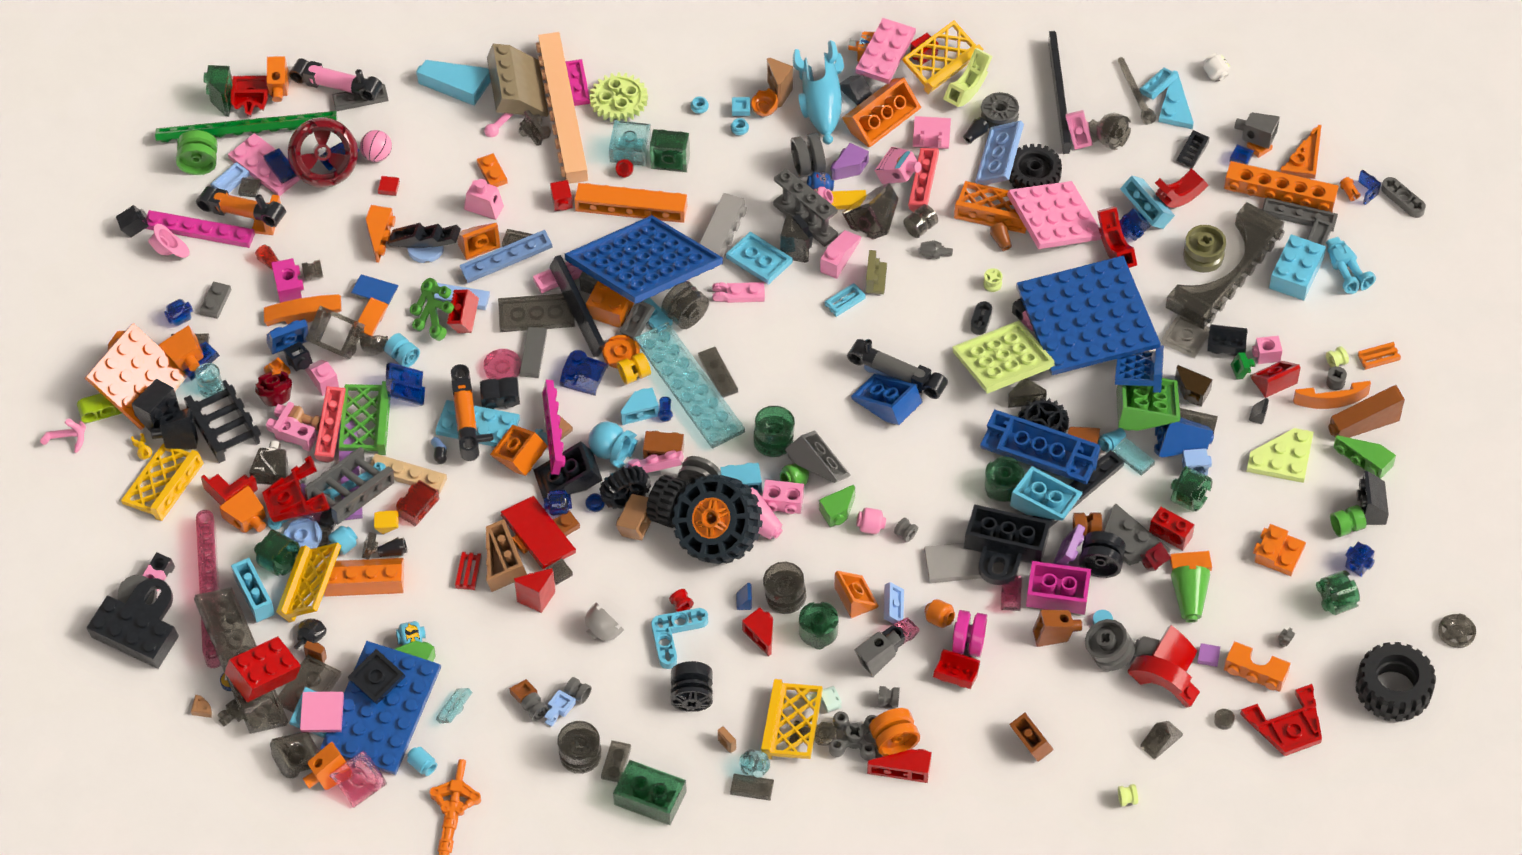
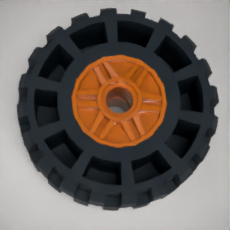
[672,474,763,564]

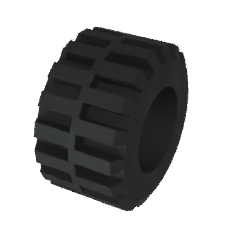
[646,475,689,528]

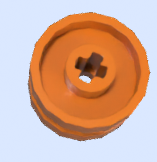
[869,708,920,756]

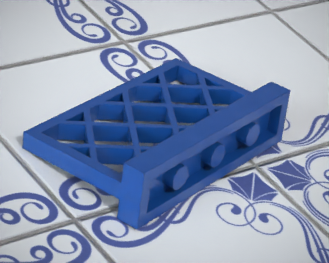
[1115,345,1164,393]

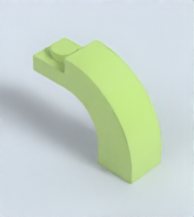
[943,48,993,107]

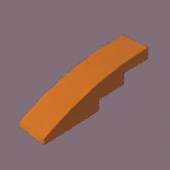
[264,294,342,326]

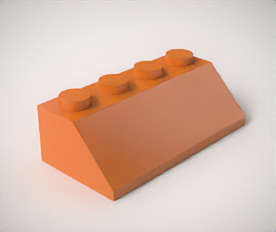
[842,77,921,147]
[322,558,404,597]

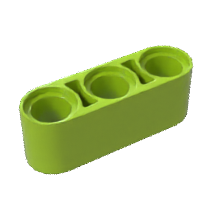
[77,393,122,423]

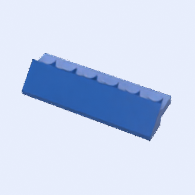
[980,409,1101,485]

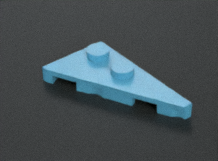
[1158,70,1194,129]

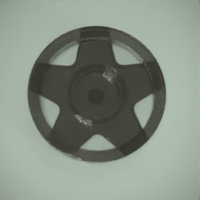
[1438,613,1476,648]

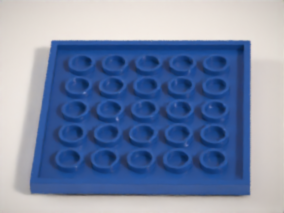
[565,215,723,304]
[1016,256,1161,375]

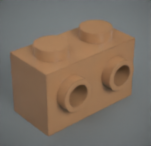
[616,494,652,541]

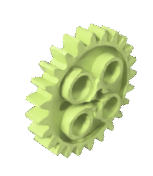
[589,72,648,123]

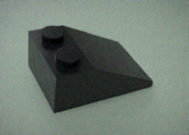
[533,441,603,501]

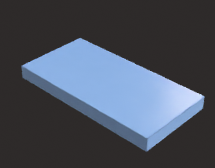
[975,120,1024,185]

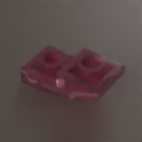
[1001,576,1022,611]

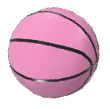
[360,130,392,162]

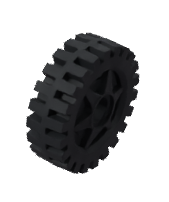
[1009,144,1062,189]

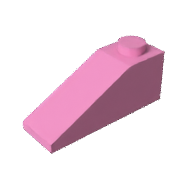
[820,230,861,279]

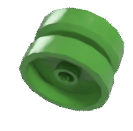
[176,130,218,175]

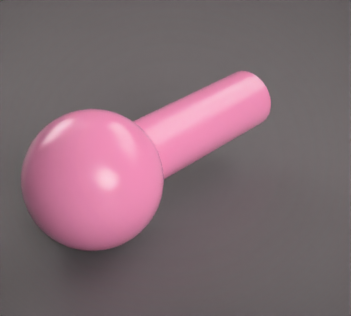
[484,113,513,137]

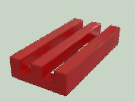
[455,552,482,590]

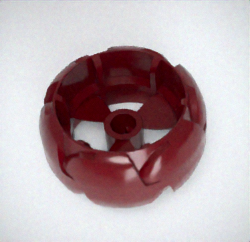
[288,117,358,188]

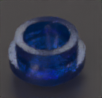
[585,493,605,512]

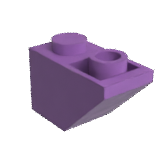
[831,143,869,180]

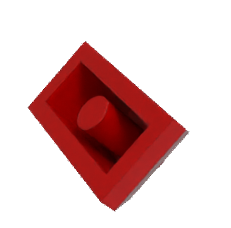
[742,607,773,656]

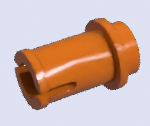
[1340,177,1361,201]

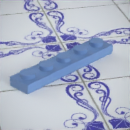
[460,230,553,283]

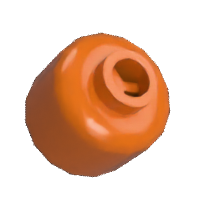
[925,599,955,628]

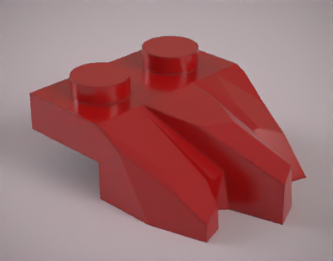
[231,76,269,117]

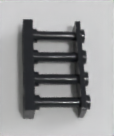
[184,380,261,463]

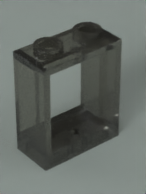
[305,306,365,359]

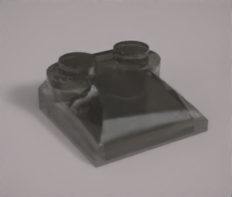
[270,732,319,778]

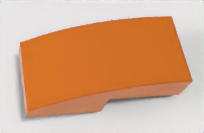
[354,297,389,337]

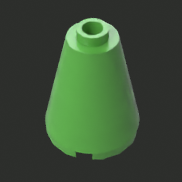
[1171,566,1210,623]

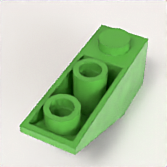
[1333,435,1396,479]

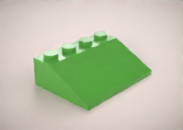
[1116,371,1180,431]

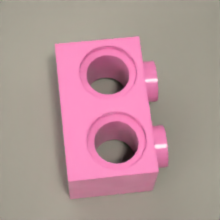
[762,479,804,514]

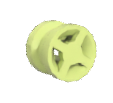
[983,268,1003,292]
[1326,346,1349,368]
[1118,784,1138,807]

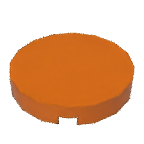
[602,335,640,369]

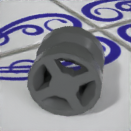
[1326,366,1347,390]
[894,517,918,542]

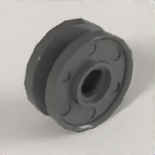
[981,92,1019,129]
[677,456,721,483]

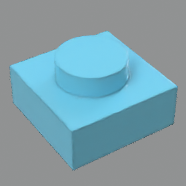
[732,97,750,116]

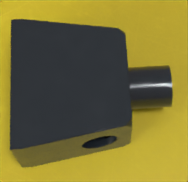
[151,408,198,449]

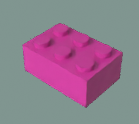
[1026,561,1091,615]

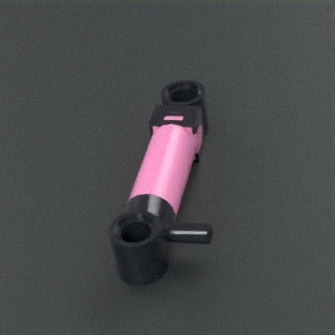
[289,58,383,102]

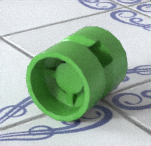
[1330,505,1366,537]

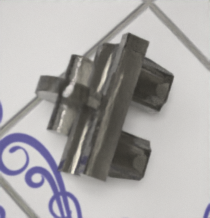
[518,110,551,146]

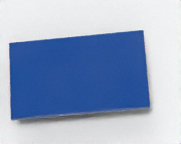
[351,274,399,305]

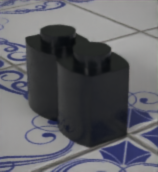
[480,377,520,409]

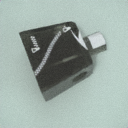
[249,441,288,485]

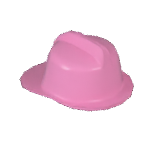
[148,224,189,258]

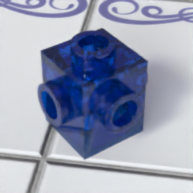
[1120,208,1151,241]
[1345,541,1375,577]

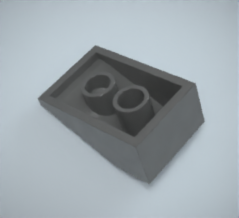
[785,431,851,483]

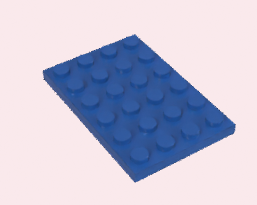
[320,641,441,775]

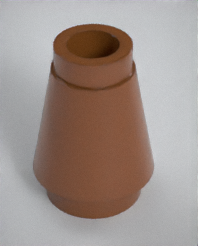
[990,222,1012,251]

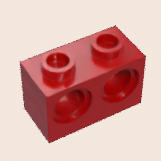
[1149,506,1195,551]

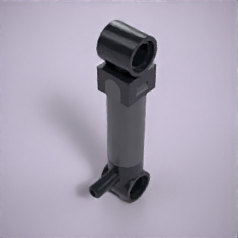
[847,339,948,399]

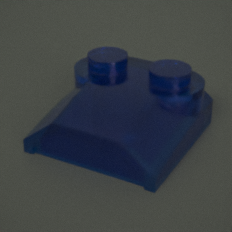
[559,350,608,396]

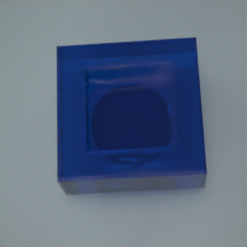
[1229,144,1254,165]

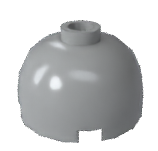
[585,602,624,641]

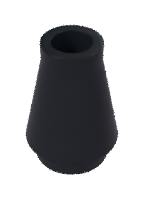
[963,117,989,144]
[377,537,408,558]

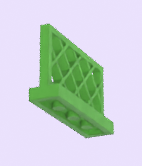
[339,381,391,455]

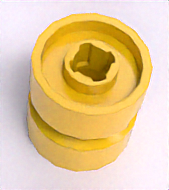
[617,352,651,385]

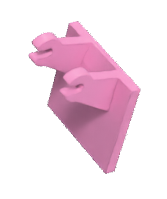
[913,116,951,149]

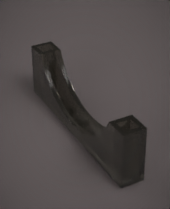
[1166,202,1285,329]

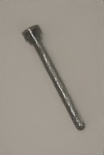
[1118,57,1157,125]

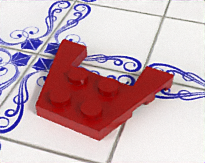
[262,456,330,522]
[1240,684,1322,756]

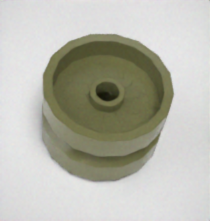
[1183,225,1226,273]

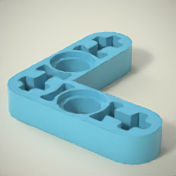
[652,608,708,669]

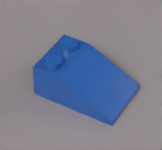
[851,373,922,425]

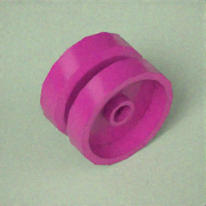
[952,610,987,658]

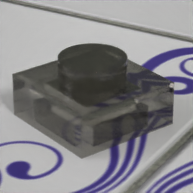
[361,532,378,559]

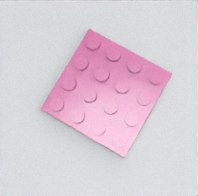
[1007,181,1101,249]

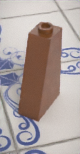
[1328,385,1405,438]

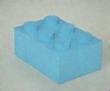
[1269,234,1326,301]

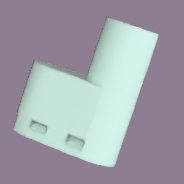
[805,686,842,713]

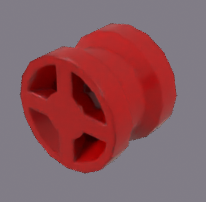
[669,589,694,612]

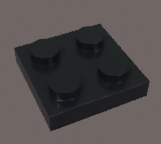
[348,649,405,705]

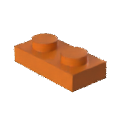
[477,153,508,187]

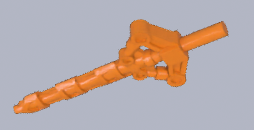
[430,759,481,855]

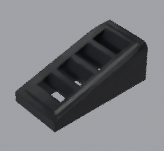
[1177,130,1210,168]

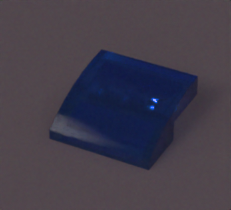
[386,362,425,406]

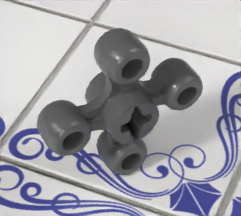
[829,711,877,761]

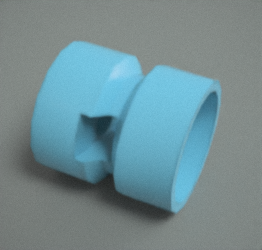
[384,333,420,368]

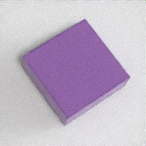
[1197,643,1221,667]

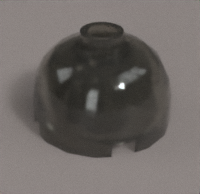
[1096,113,1131,150]

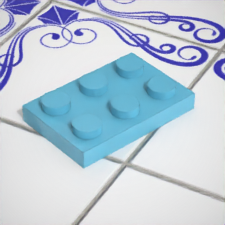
[726,232,793,285]

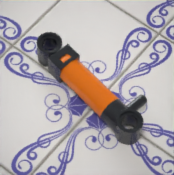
[196,186,286,227]
[451,364,494,461]

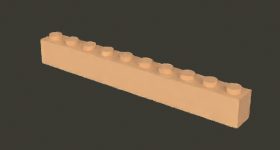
[536,32,588,184]

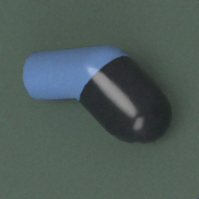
[431,437,447,464]

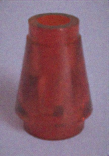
[255,244,279,270]

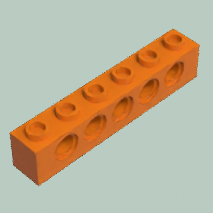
[1224,161,1339,212]

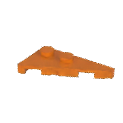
[1280,125,1322,179]

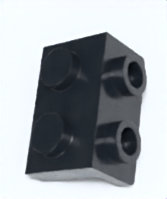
[1207,324,1248,356]

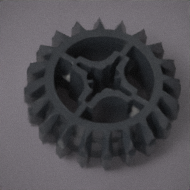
[1018,397,1069,433]
[599,465,651,509]

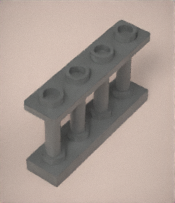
[773,169,838,247]
[304,447,394,525]

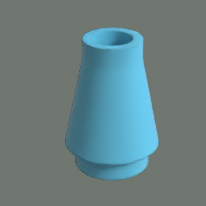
[1098,428,1126,452]

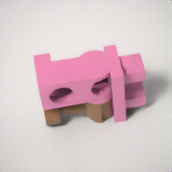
[266,402,321,452]

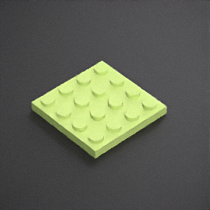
[952,320,1055,394]

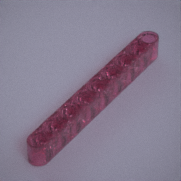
[196,510,223,668]

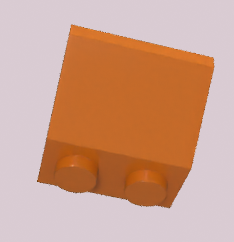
[490,425,548,476]

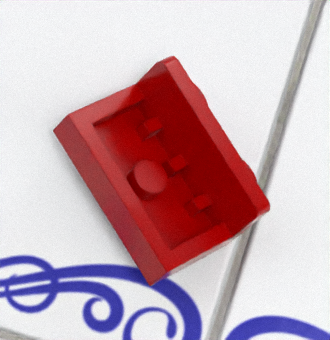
[933,649,980,689]

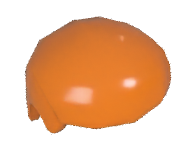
[751,88,779,116]

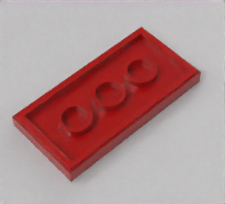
[501,496,576,569]

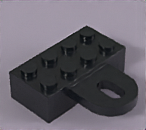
[964,504,1051,585]
[86,578,179,669]

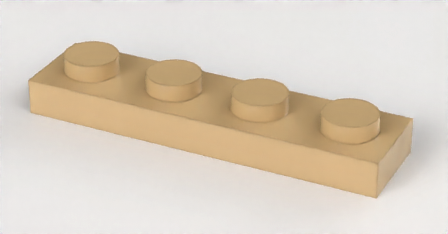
[370,453,447,494]

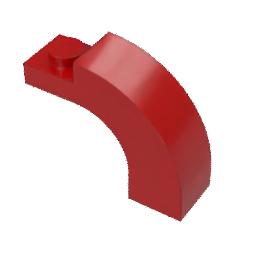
[1155,168,1209,208]
[1097,206,1137,268]
[1127,655,1200,708]

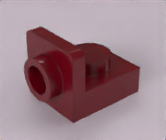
[1140,542,1171,571]

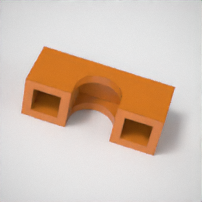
[1224,641,1291,692]

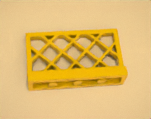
[902,20,984,94]
[121,443,204,521]
[276,542,341,623]
[761,679,823,759]

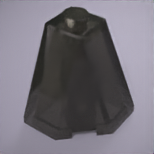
[842,183,899,239]

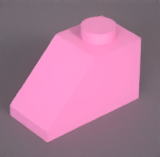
[305,360,339,396]

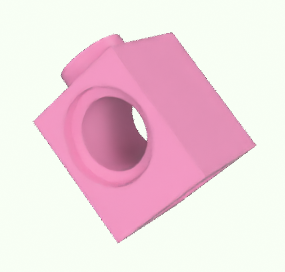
[1252,336,1282,364]

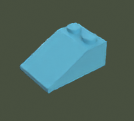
[1010,466,1082,521]

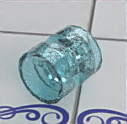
[195,363,223,398]

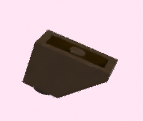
[1175,365,1213,407]

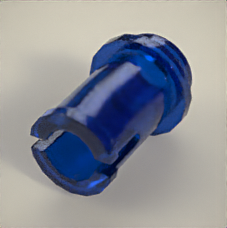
[658,397,673,422]

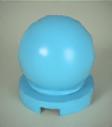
[588,421,638,468]

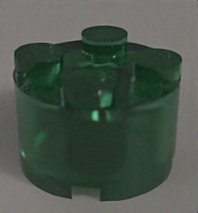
[984,456,1024,502]
[1170,466,1213,512]
[254,529,300,576]
[1316,570,1360,615]
[799,602,839,650]

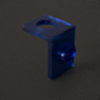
[1358,170,1381,205]

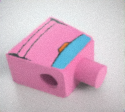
[874,147,921,184]

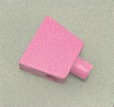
[464,179,504,220]

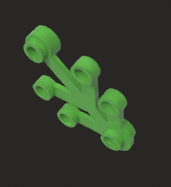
[410,278,454,341]

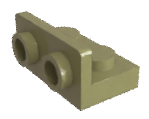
[866,250,887,294]

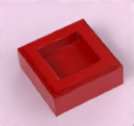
[378,176,400,196]

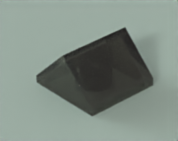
[780,214,809,263]

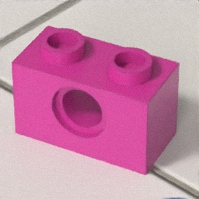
[272,258,304,303]

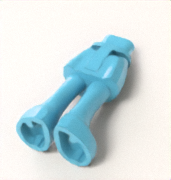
[1326,237,1376,294]

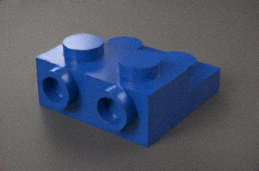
[266,319,308,355]

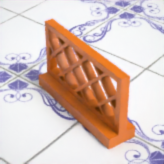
[954,181,1027,234]

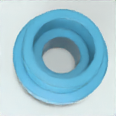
[691,96,709,113]
[731,118,749,135]

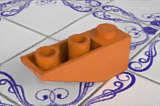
[366,205,396,263]

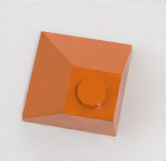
[457,223,500,260]

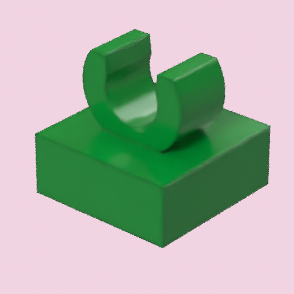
[1230,353,1256,379]

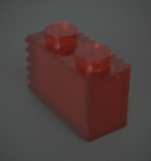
[396,480,440,526]

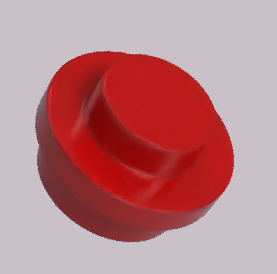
[615,159,634,177]

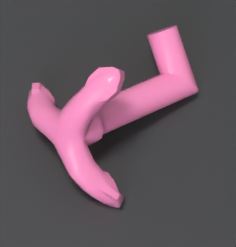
[40,419,86,453]

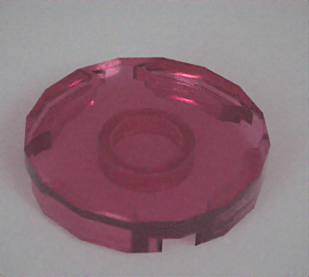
[484,349,521,380]

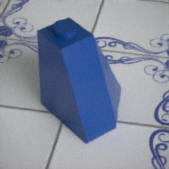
[1154,417,1214,458]

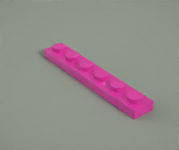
[145,210,255,248]
[542,379,565,475]

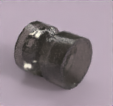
[903,204,938,238]

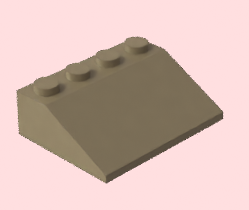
[487,43,549,117]

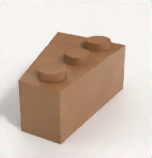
[486,519,527,592]

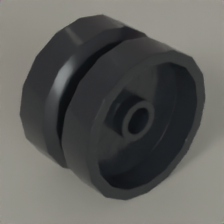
[1078,531,1126,578]

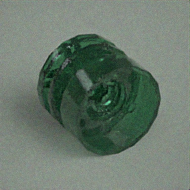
[753,406,795,457]

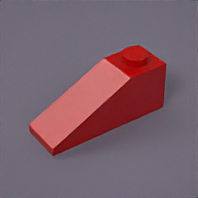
[867,749,932,783]

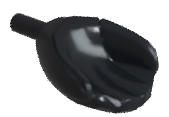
[294,618,327,650]

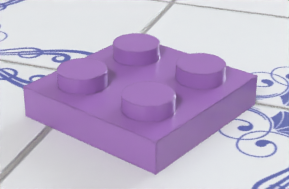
[1053,524,1085,566]

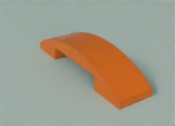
[1293,381,1371,409]

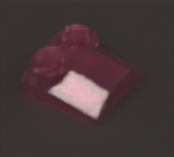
[329,751,387,808]

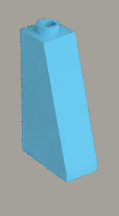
[416,60,491,106]

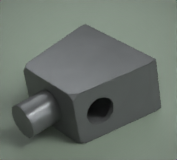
[1234,112,1280,149]
[854,630,901,677]

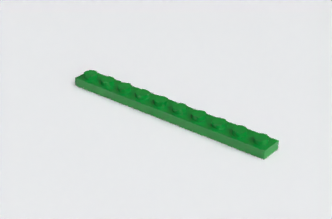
[155,111,337,142]

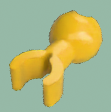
[131,433,152,460]

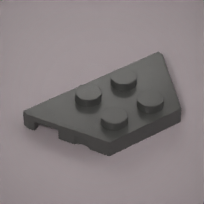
[1104,504,1171,565]

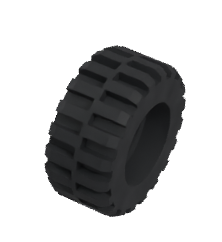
[1355,642,1436,722]

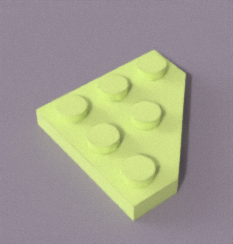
[1246,428,1314,483]

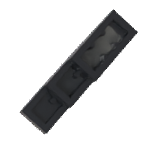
[387,223,461,248]

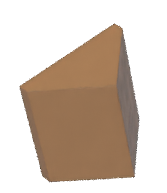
[767,58,793,108]

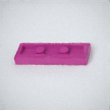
[565,59,590,106]

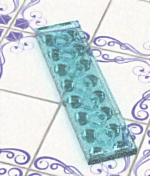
[635,322,745,449]

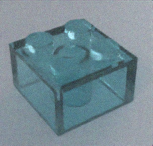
[609,120,651,166]

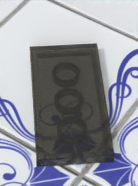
[498,294,575,332]

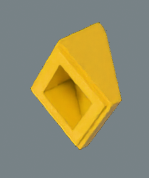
[374,510,398,534]

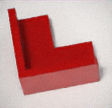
[201,474,258,505]

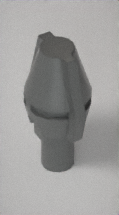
[919,240,953,259]

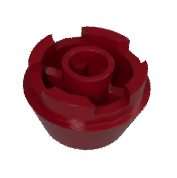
[255,371,292,407]

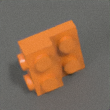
[1253,524,1306,576]

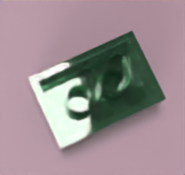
[613,760,687,825]

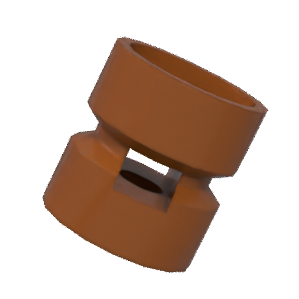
[1073,512,1102,536]

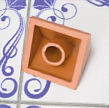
[834,571,879,618]

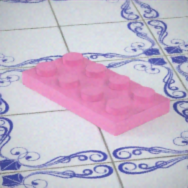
[855,18,916,84]
[228,133,301,197]

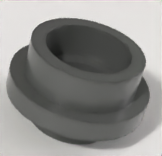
[1278,627,1295,647]

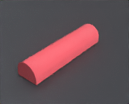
[908,148,939,214]
[314,386,346,462]

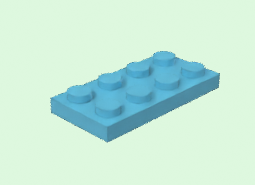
[435,400,520,447]

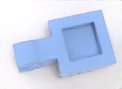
[545,690,576,727]

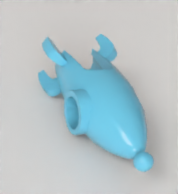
[793,40,844,145]

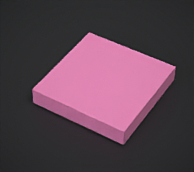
[300,692,344,733]

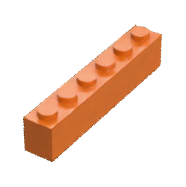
[575,183,688,223]

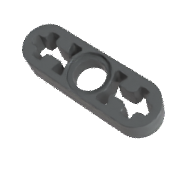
[1381,177,1426,218]

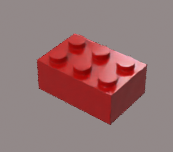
[224,636,301,703]

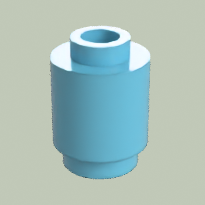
[407,747,437,776]

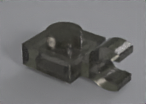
[218,694,255,727]

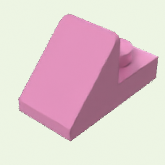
[1066,110,1093,150]

